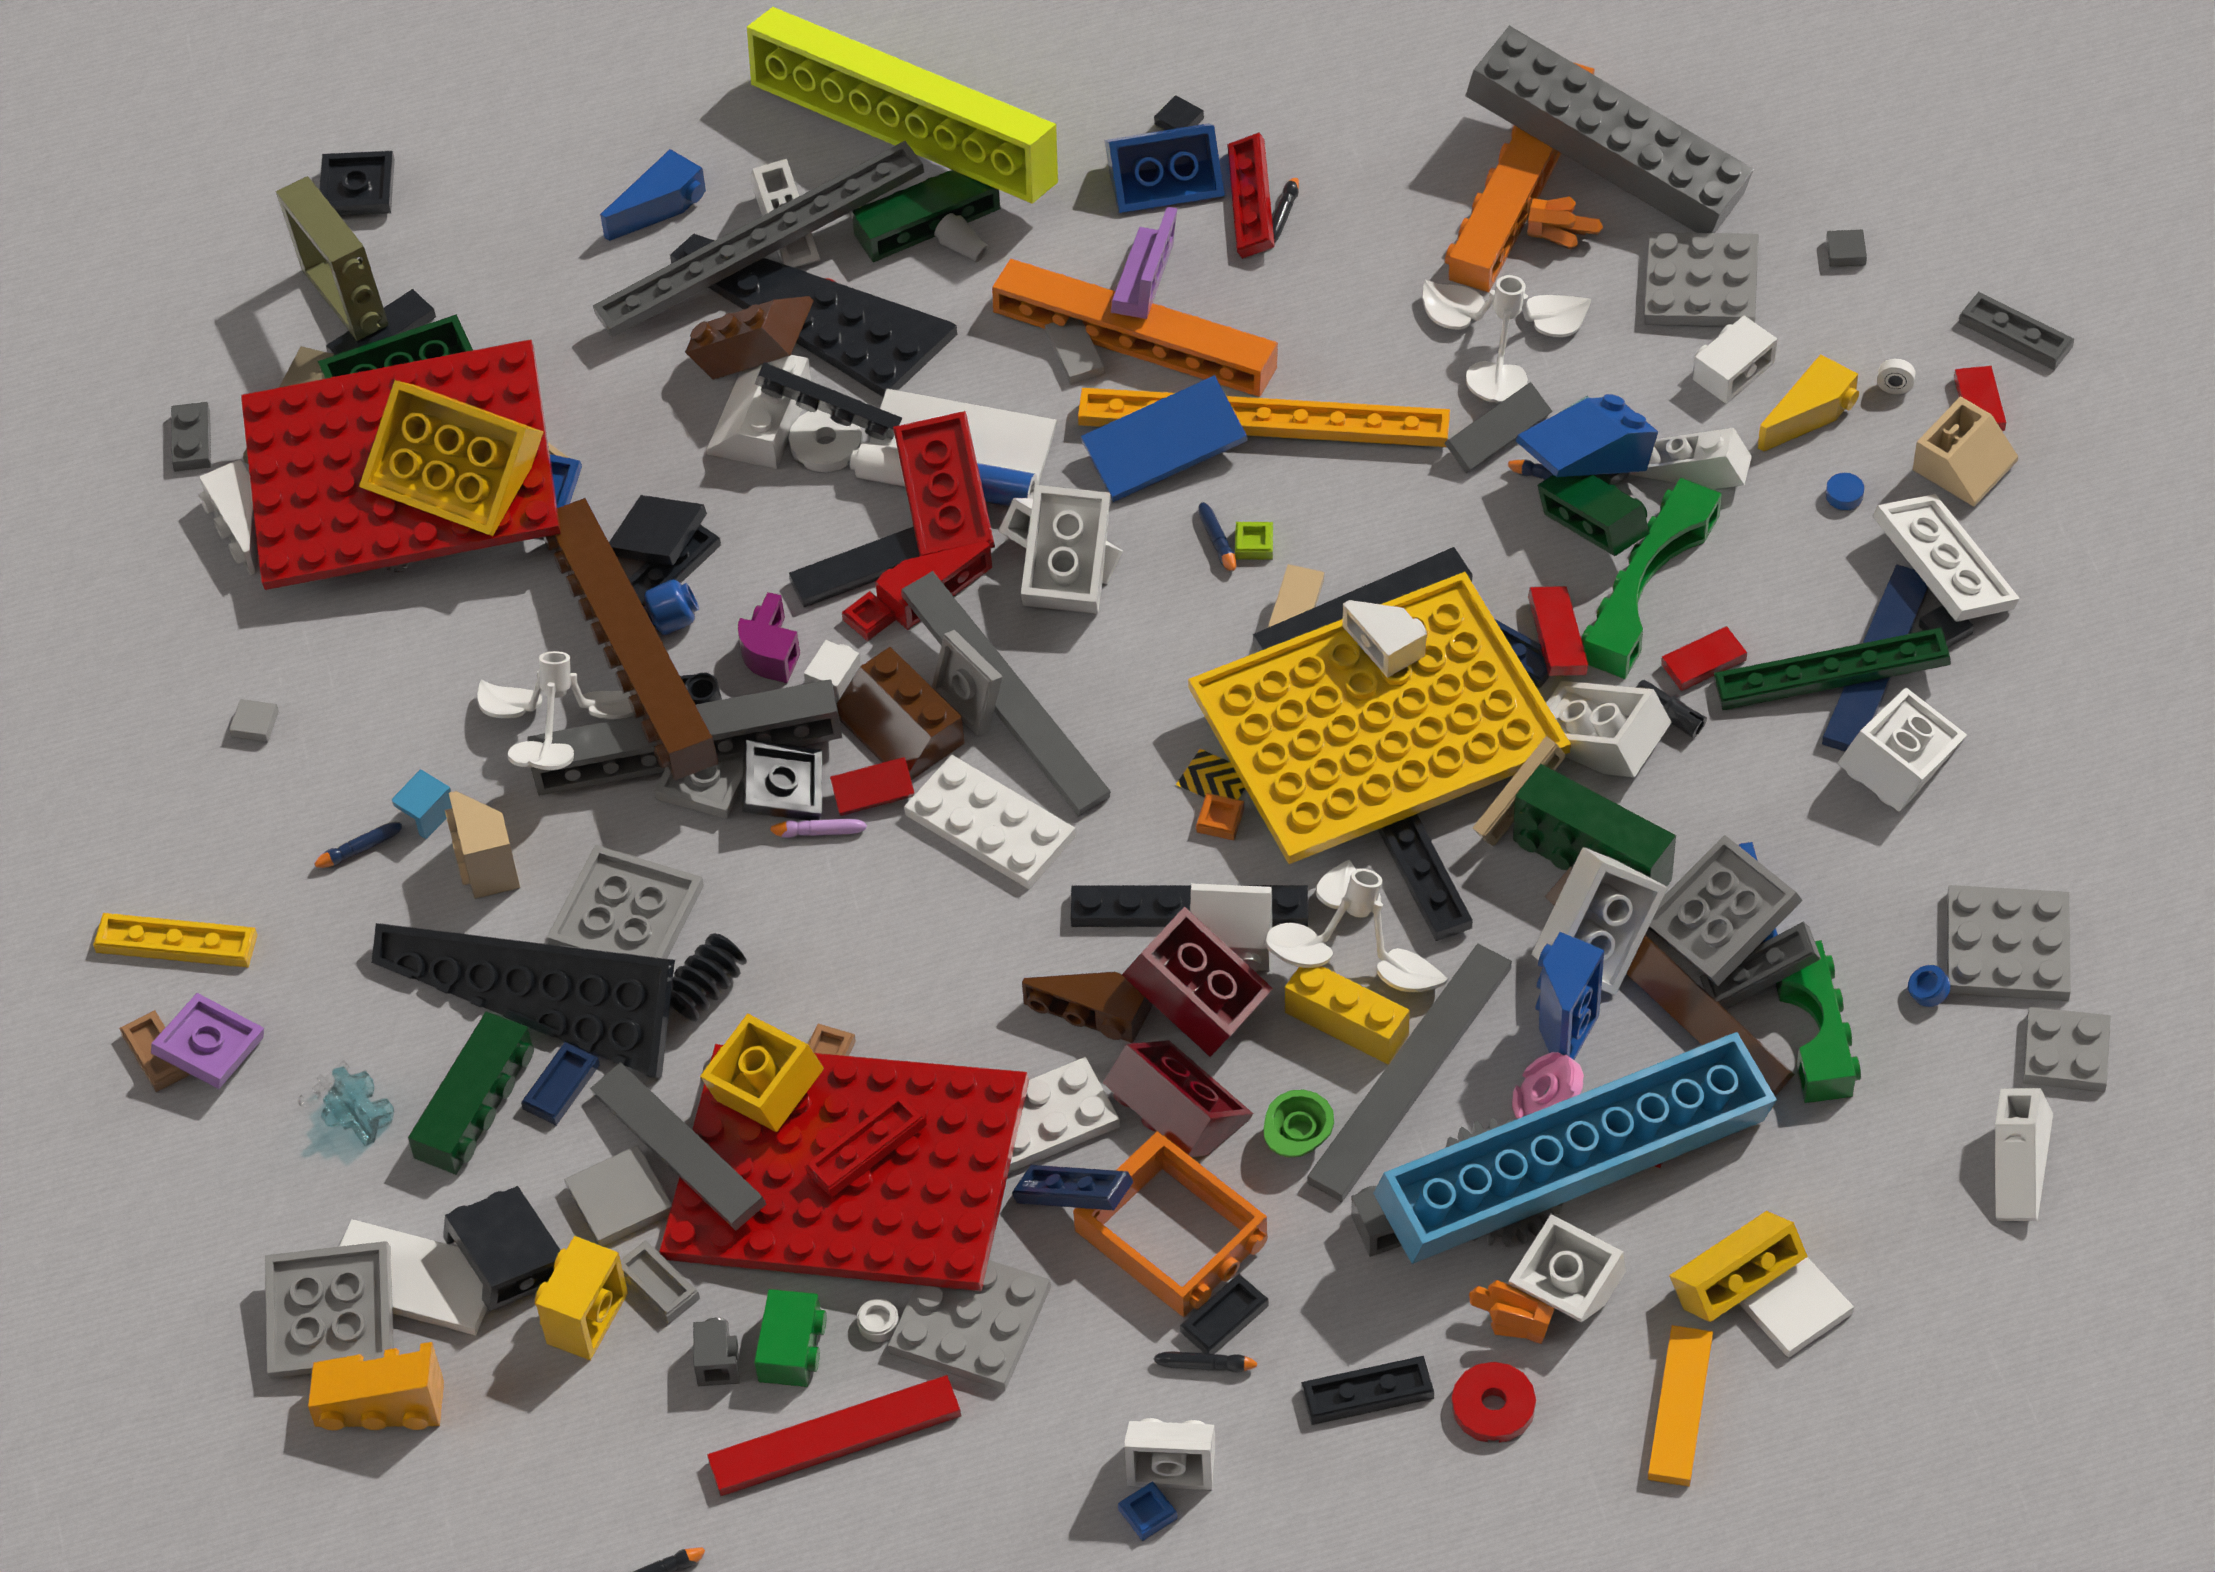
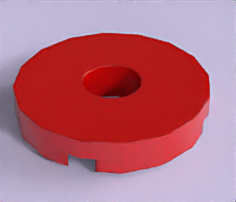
[1451,1362,1536,1443]

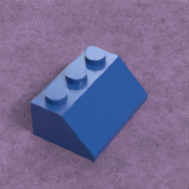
[1104,123,1225,213]
[1535,932,1604,1060]

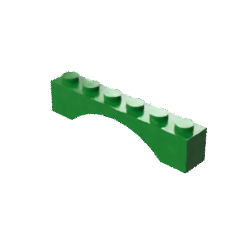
[1581,478,1722,679]

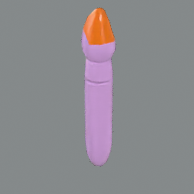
[770,819,867,838]

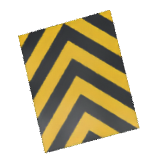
[1176,749,1246,800]

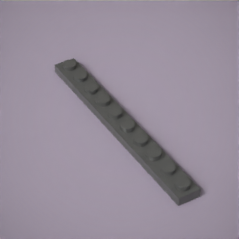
[593,141,925,338]

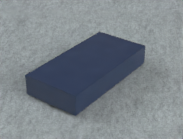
[521,1042,600,1126]

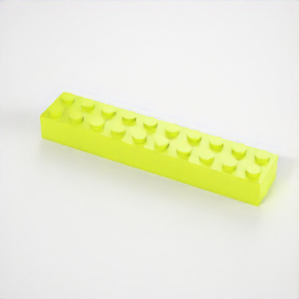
[747,7,1058,204]

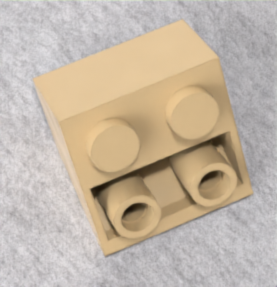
[1912,396,2018,507]
[445,791,520,899]

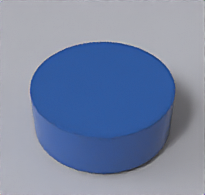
[1826,473,1864,510]
[1908,965,1951,1007]

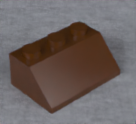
[685,296,813,380]
[837,647,965,780]

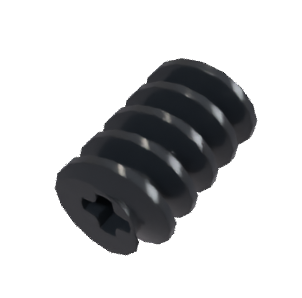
[670,933,747,1022]

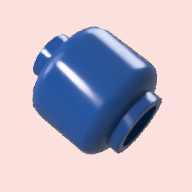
[644,580,699,635]

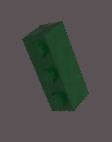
[1537,475,1650,556]

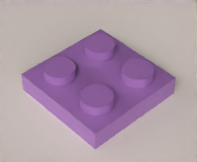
[151,993,264,1089]

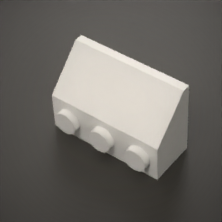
[707,355,811,469]
[1531,847,1667,995]

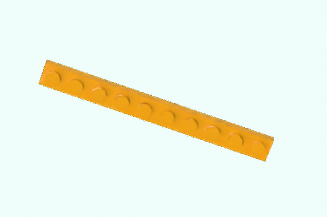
[1078,388,1450,447]

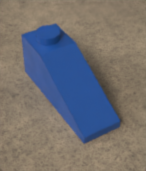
[600,149,706,241]

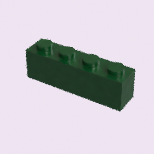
[851,170,1001,263]
[408,1011,534,1175]

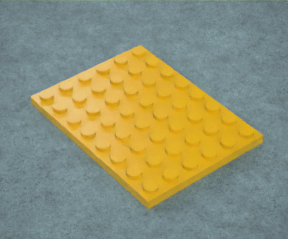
[1188,572,1571,864]

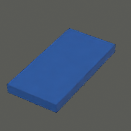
[1081,375,1247,502]

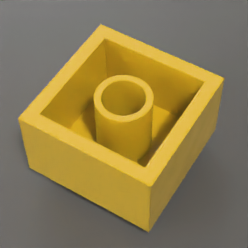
[700,1013,824,1132]
[535,1236,628,1361]

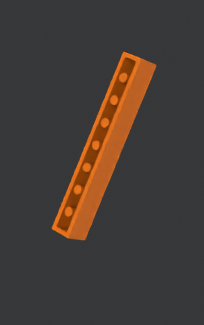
[1445,62,1595,293]
[992,258,1278,397]

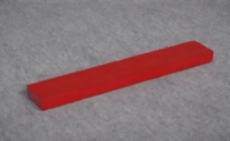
[707,1375,961,1496]

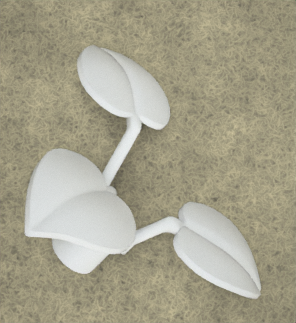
[1422,275,1591,404]
[477,651,634,770]
[1264,860,1448,992]

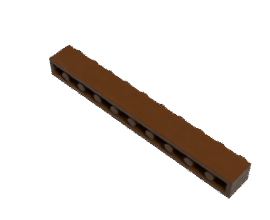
[543,498,719,781]

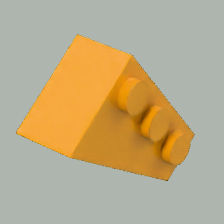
[308,1342,444,1430]

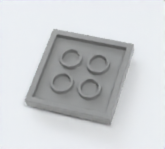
[1645,232,1759,326]
[1648,835,1803,986]
[547,845,704,959]
[1947,885,2071,1001]
[265,1241,394,1378]
[888,1260,1051,1391]

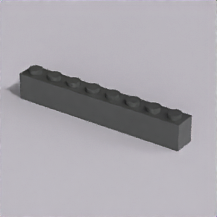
[527,679,842,796]

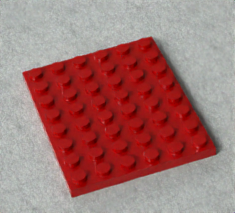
[241,339,561,590]
[659,1044,1029,1291]

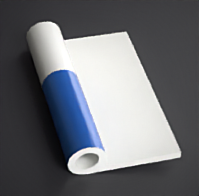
[850,389,1057,506]

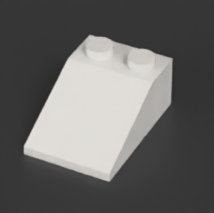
[1021,485,1110,614]
[1546,681,1671,777]
[1837,688,1967,812]

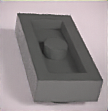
[171,402,211,472]

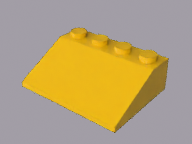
[359,380,543,536]

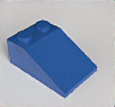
[1516,394,1659,477]

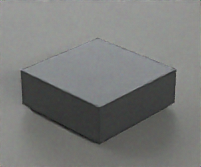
[1826,229,1867,267]

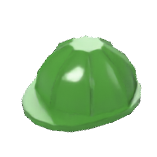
[1264,1089,1334,1158]

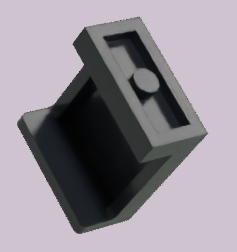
[443,1186,560,1311]

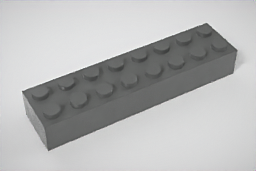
[1465,25,1754,233]

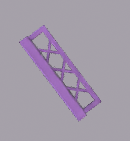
[1111,207,1178,319]

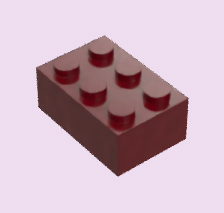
[1122,907,1273,1057]

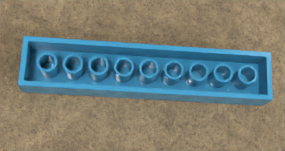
[1373,1032,1777,1264]

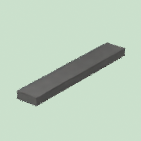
[590,1062,767,1231]

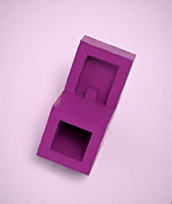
[738,592,800,683]

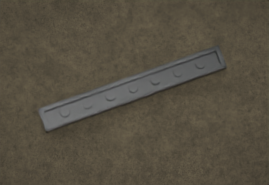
[901,571,1111,817]
[1307,943,1512,1202]

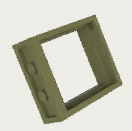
[275,176,389,341]

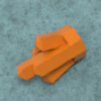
[1527,196,1603,250]
[1469,1280,1555,1344]

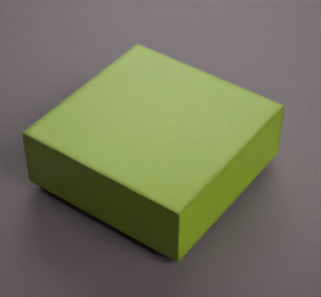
[1235,522,1273,560]

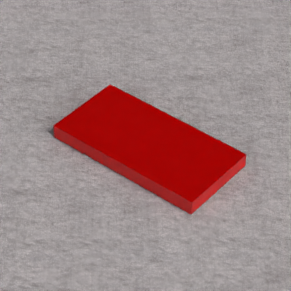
[893,411,995,556]

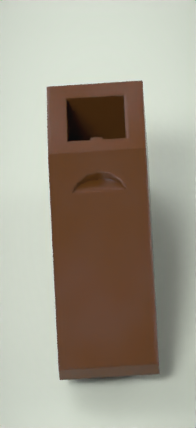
[1022,971,1152,1043]

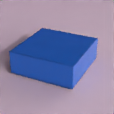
[1118,1481,1177,1541]

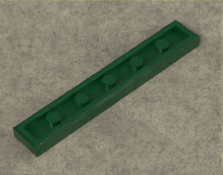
[1714,628,1951,711]

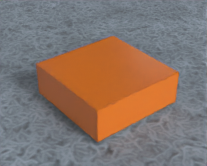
[1196,793,1245,841]

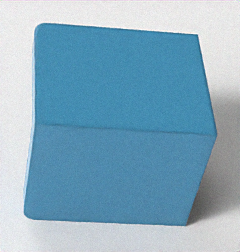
[392,769,452,839]

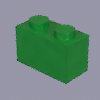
[754,1289,827,1387]

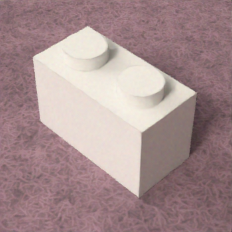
[1693,316,1777,403]

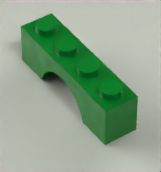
[1775,940,1861,1103]

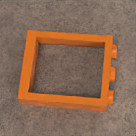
[1073,1131,1268,1318]

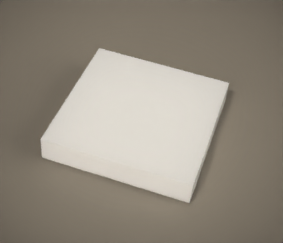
[1738,1257,1854,1358]

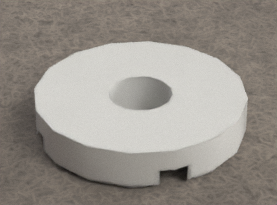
[788,410,863,473]

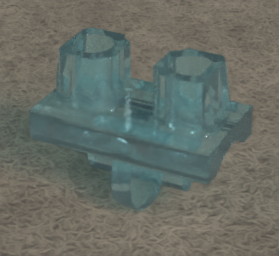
[321,1066,394,1146]

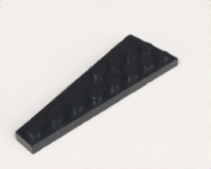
[670,233,958,398]
[371,923,675,1078]

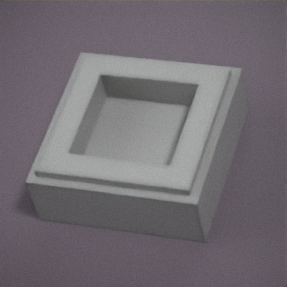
[229,699,279,742]

